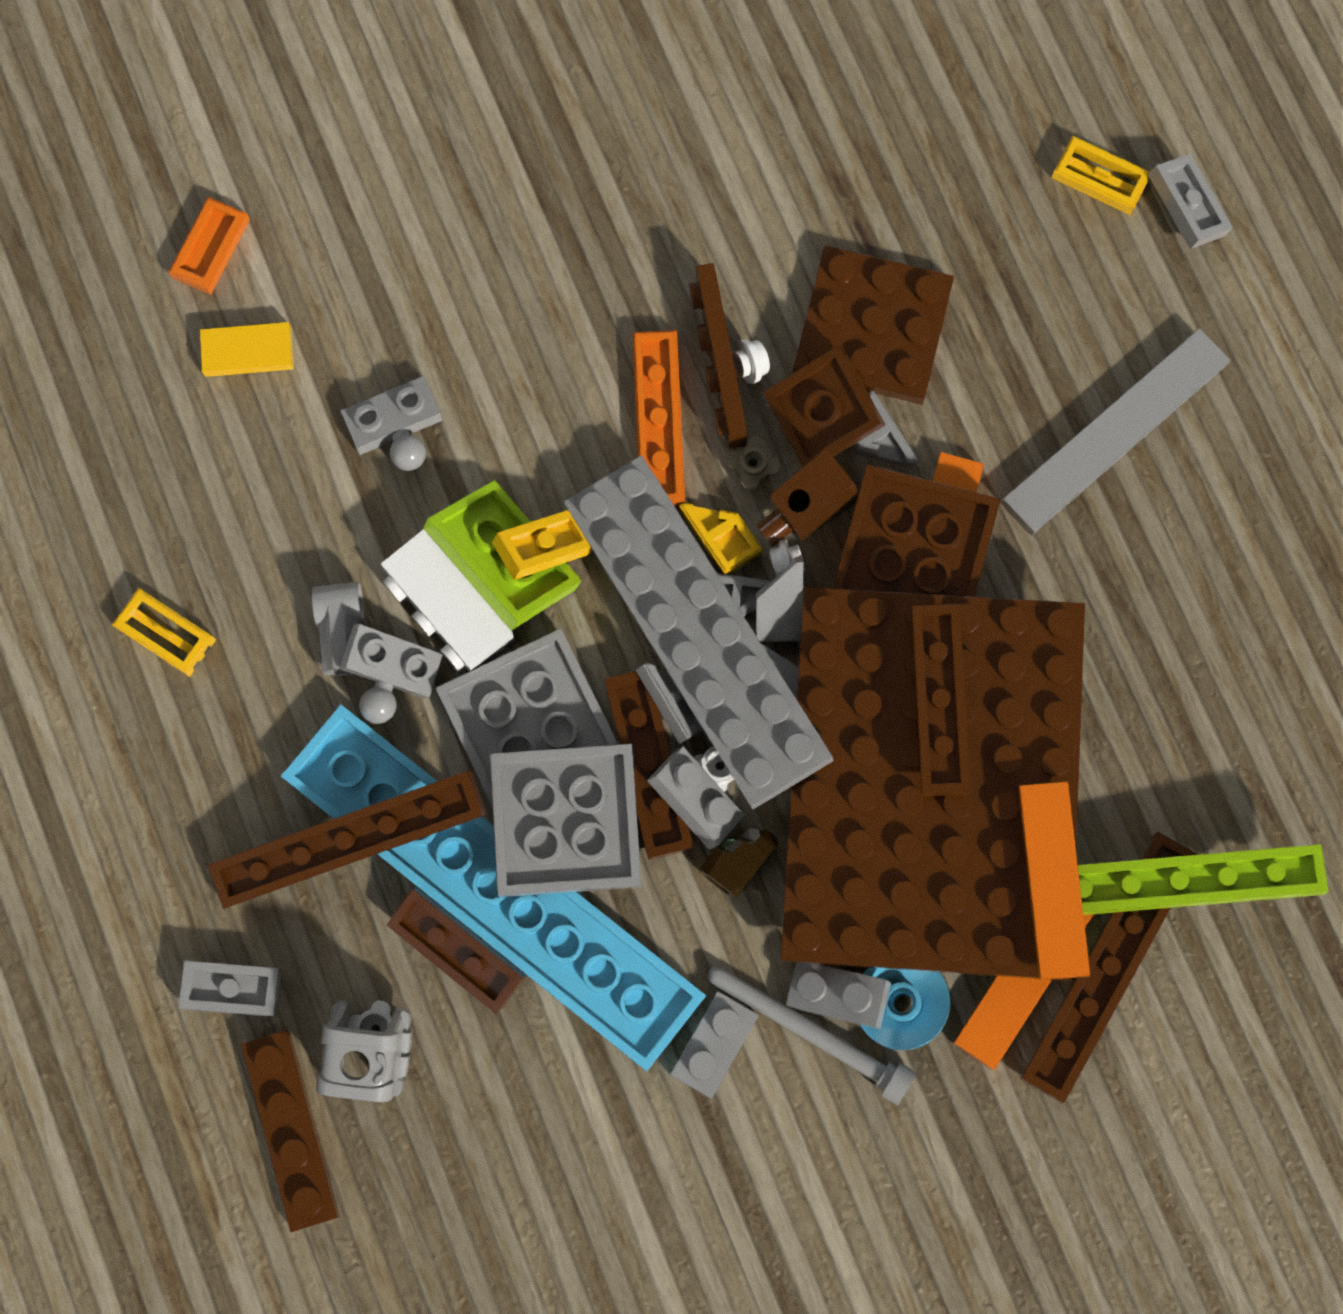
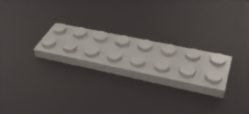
[563,455,833,810]

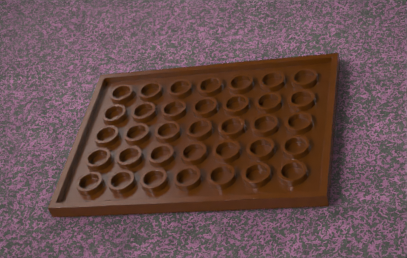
[781,587,1085,981]

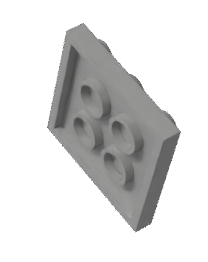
[436,628,618,808]
[490,744,642,897]

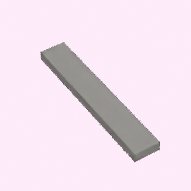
[1001,328,1231,536]

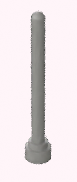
[708,966,917,1106]

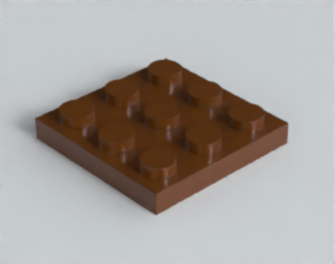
[792,245,954,405]
[833,464,1001,597]

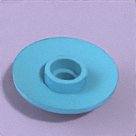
[860,967,950,1050]

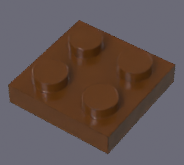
[763,345,885,467]

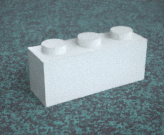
[381,529,515,672]

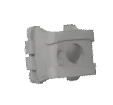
[316,1000,412,1102]

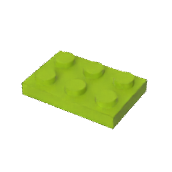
[423,480,582,631]

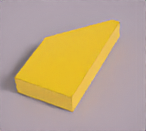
[679,502,763,575]

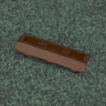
[386,887,527,1014]

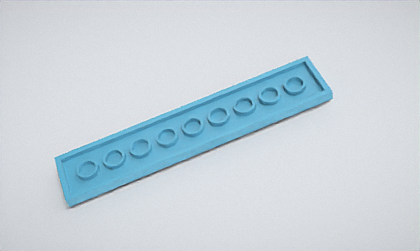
[281,705,706,1072]

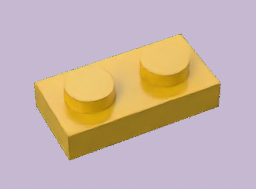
[492,510,592,580]

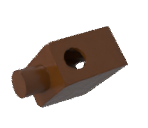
[755,448,858,547]

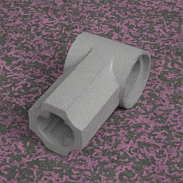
[312,582,364,676]

